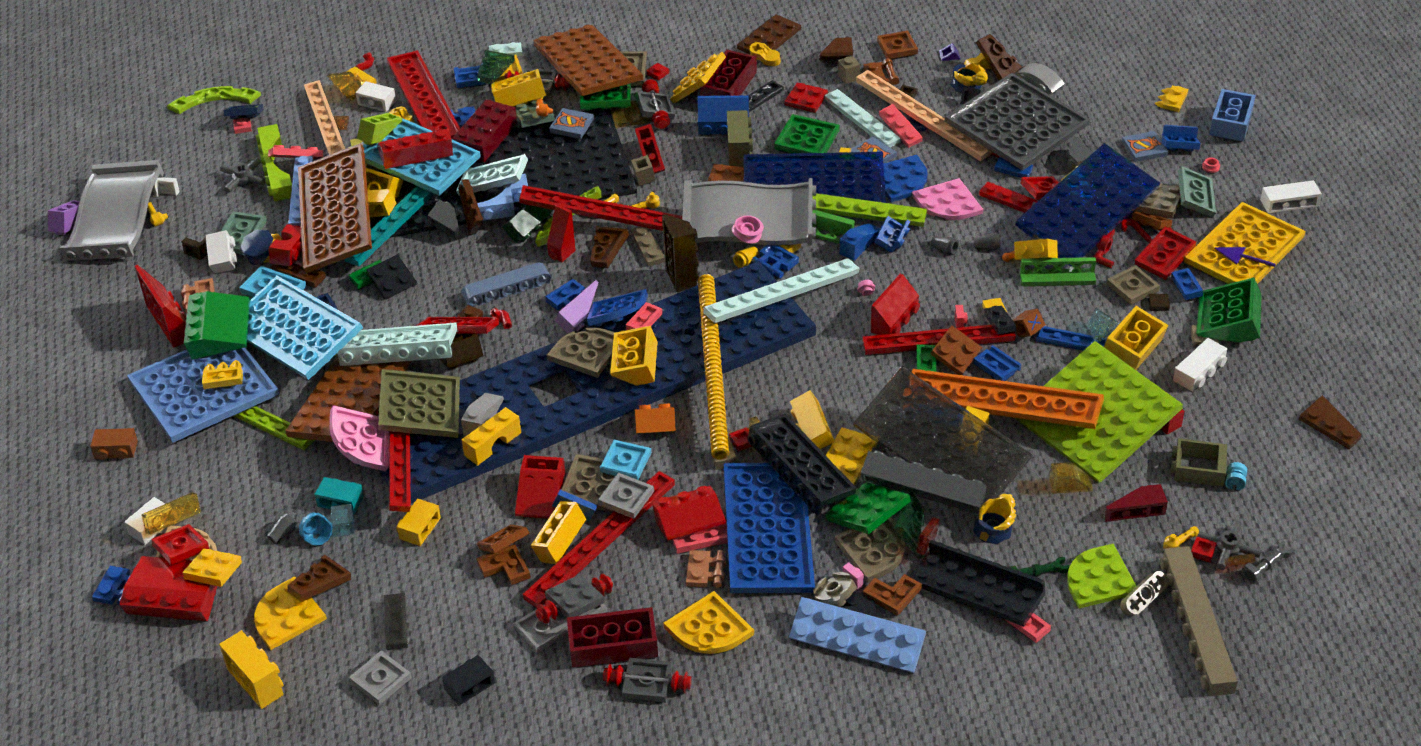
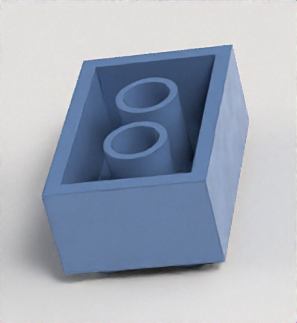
[1209,89,1256,142]

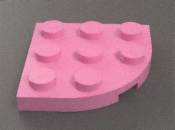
[912,178,983,220]
[330,406,389,471]

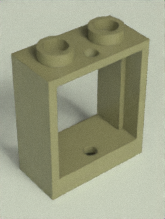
[1171,438,1227,487]

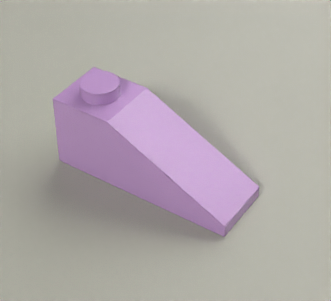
[555,280,599,334]

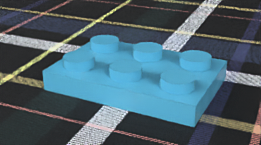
[239,266,306,297]

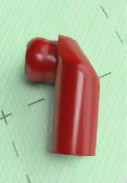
[356,52,374,71]
[490,308,512,329]

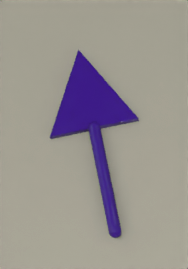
[1215,247,1276,267]

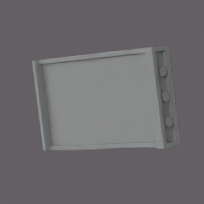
[59,160,164,261]
[682,178,816,246]

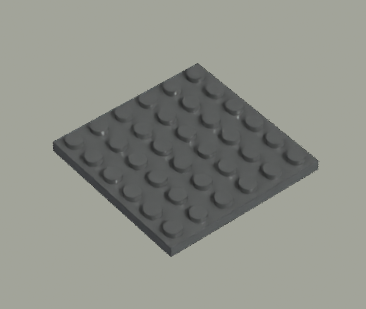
[944,73,1090,171]

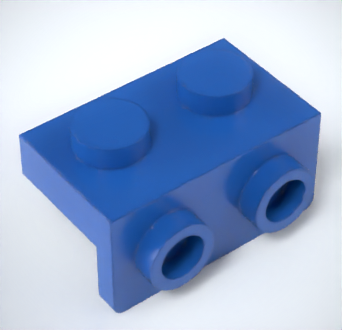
[1161,125,1201,151]
[874,216,910,252]

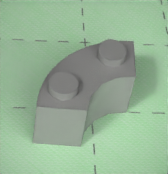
[1015,63,1064,94]

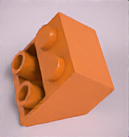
[635,403,676,433]

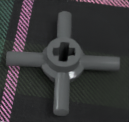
[220,158,266,193]
[1198,520,1262,570]

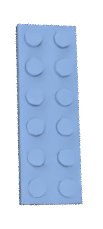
[789,597,926,673]

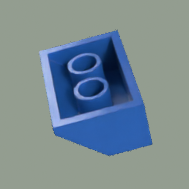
[698,95,749,135]

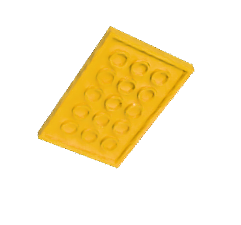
[1184,202,1306,284]

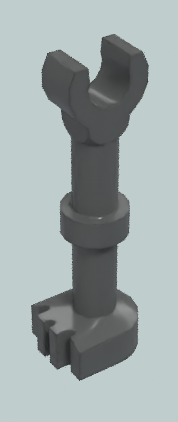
[1241,541,1294,584]

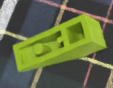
[357,113,403,145]

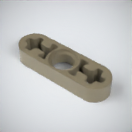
[1120,571,1168,616]

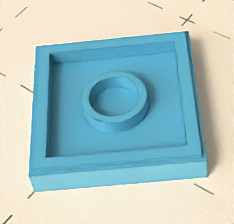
[600,440,652,480]

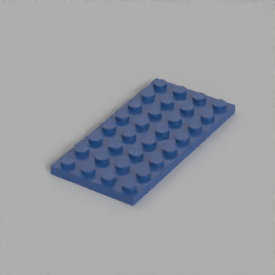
[723,463,815,593]

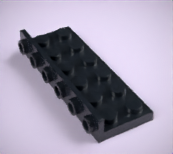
[747,413,857,515]
[910,540,1045,627]

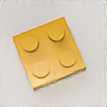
[183,549,242,587]

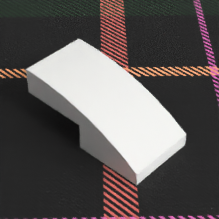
[150,178,179,197]

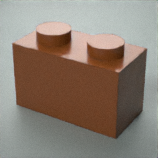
[90,428,138,460]

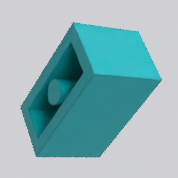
[314,477,364,514]

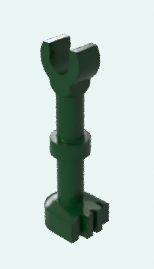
[1008,557,1069,577]

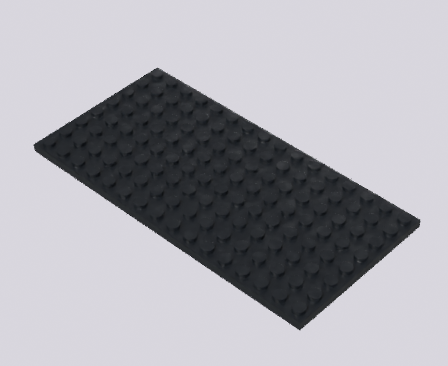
[370,108,637,238]

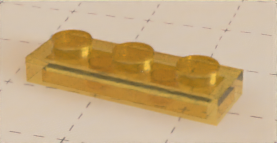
[141,492,201,534]

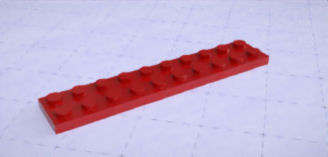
[387,50,460,140]

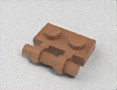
[181,278,215,313]
[686,550,726,588]

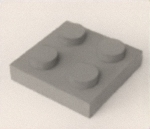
[598,473,654,519]
[349,651,412,705]

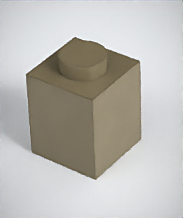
[838,56,860,84]
[631,155,655,186]

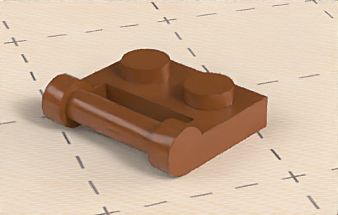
[863,58,900,85]

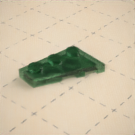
[477,50,515,84]
[894,492,925,559]

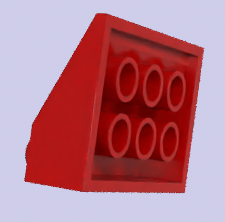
[134,265,187,348]
[119,556,217,622]

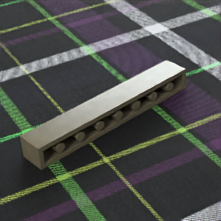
[1160,546,1238,696]

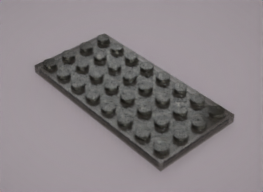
[853,366,1032,505]

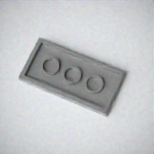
[513,604,607,653]

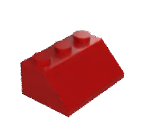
[871,274,920,335]
[652,486,726,540]

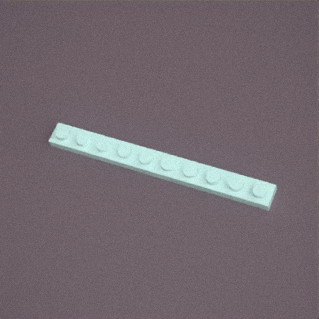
[703,258,860,323]

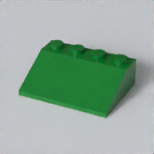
[1197,277,1262,342]
[184,291,250,360]

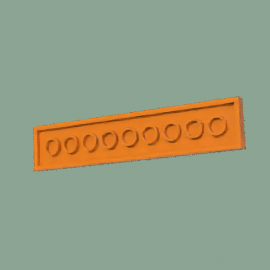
[902,369,1104,429]

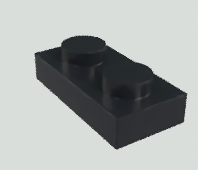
[984,305,1016,334]

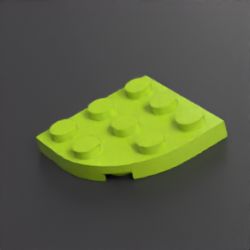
[1067,544,1136,609]

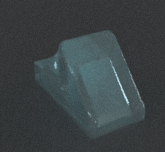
[1087,308,1118,342]

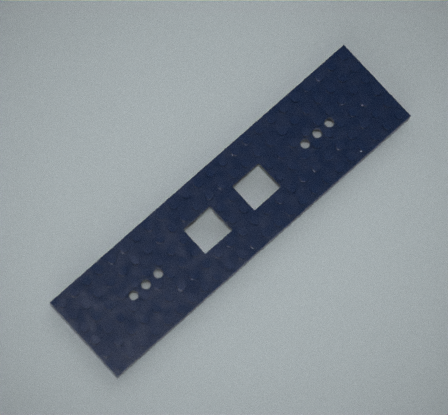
[377,261,816,504]

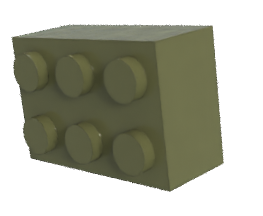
[727,110,753,168]

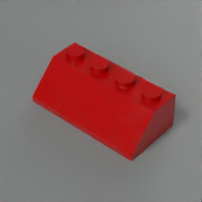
[377,129,453,169]

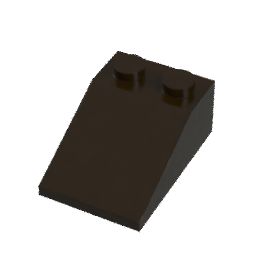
[439,333,483,369]

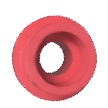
[1202,158,1220,173]

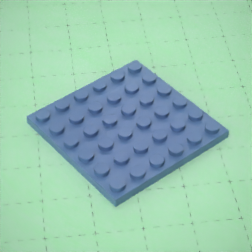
[127,347,279,443]

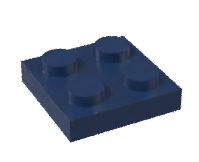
[224,104,264,119]

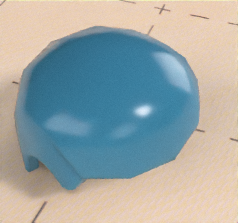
[299,512,332,546]

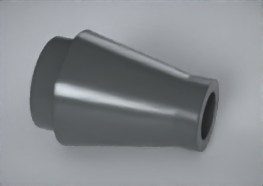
[974,232,1001,250]
[931,236,959,255]
[267,513,297,544]

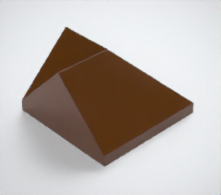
[819,37,853,60]

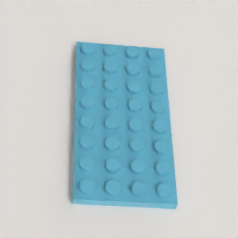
[247,276,363,380]

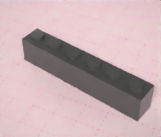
[861,451,986,514]

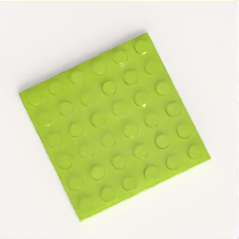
[1015,341,1183,483]

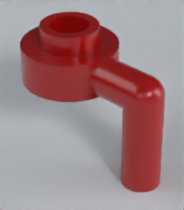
[1093,235,1114,268]

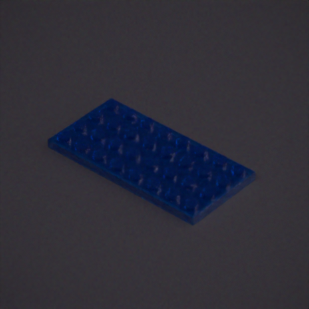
[1015,143,1160,267]
[744,152,886,203]

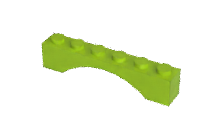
[255,124,292,202]

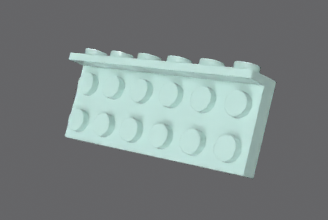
[337,323,457,366]

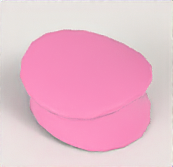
[732,215,764,244]

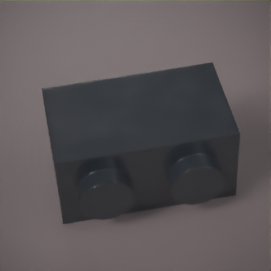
[442,655,495,706]

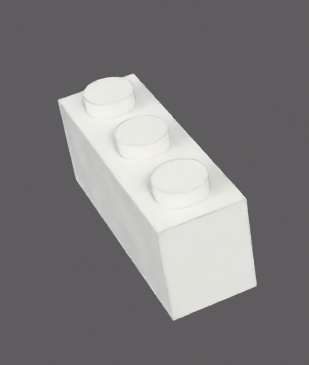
[1260,180,1322,213]
[1173,338,1227,392]

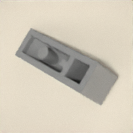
[461,393,504,437]

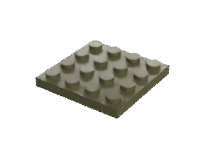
[378,369,460,438]

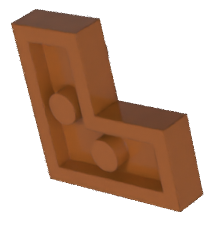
[476,544,531,585]
[863,574,922,616]

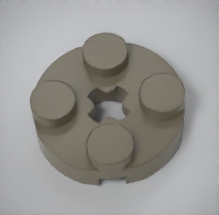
[813,572,857,607]

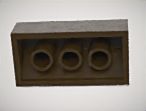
[662,215,699,292]

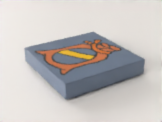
[549,108,594,139]
[1122,131,1168,162]
[851,136,897,170]

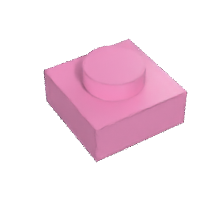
[843,562,864,591]

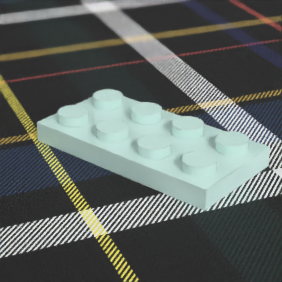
[456,154,528,196]

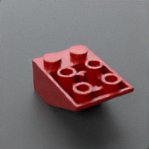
[515,455,565,519]

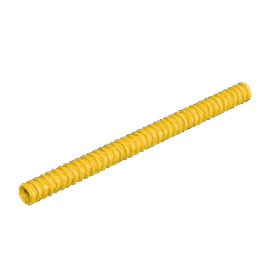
[698,274,729,460]

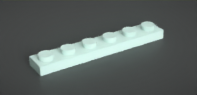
[825,89,901,147]

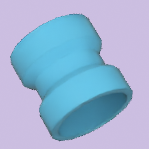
[1225,462,1248,490]

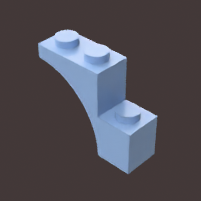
[477,174,528,221]

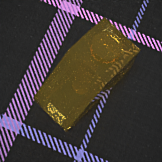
[328,72,363,101]
[1049,462,1093,494]

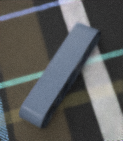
[461,263,551,306]

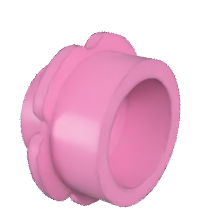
[857,280,875,295]

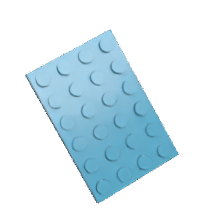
[363,119,480,196]

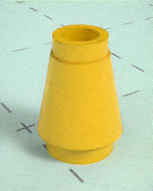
[733,246,759,268]

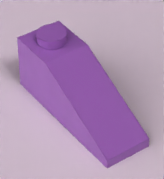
[48,200,80,235]

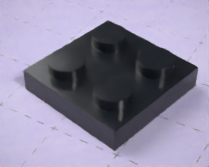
[366,254,417,300]

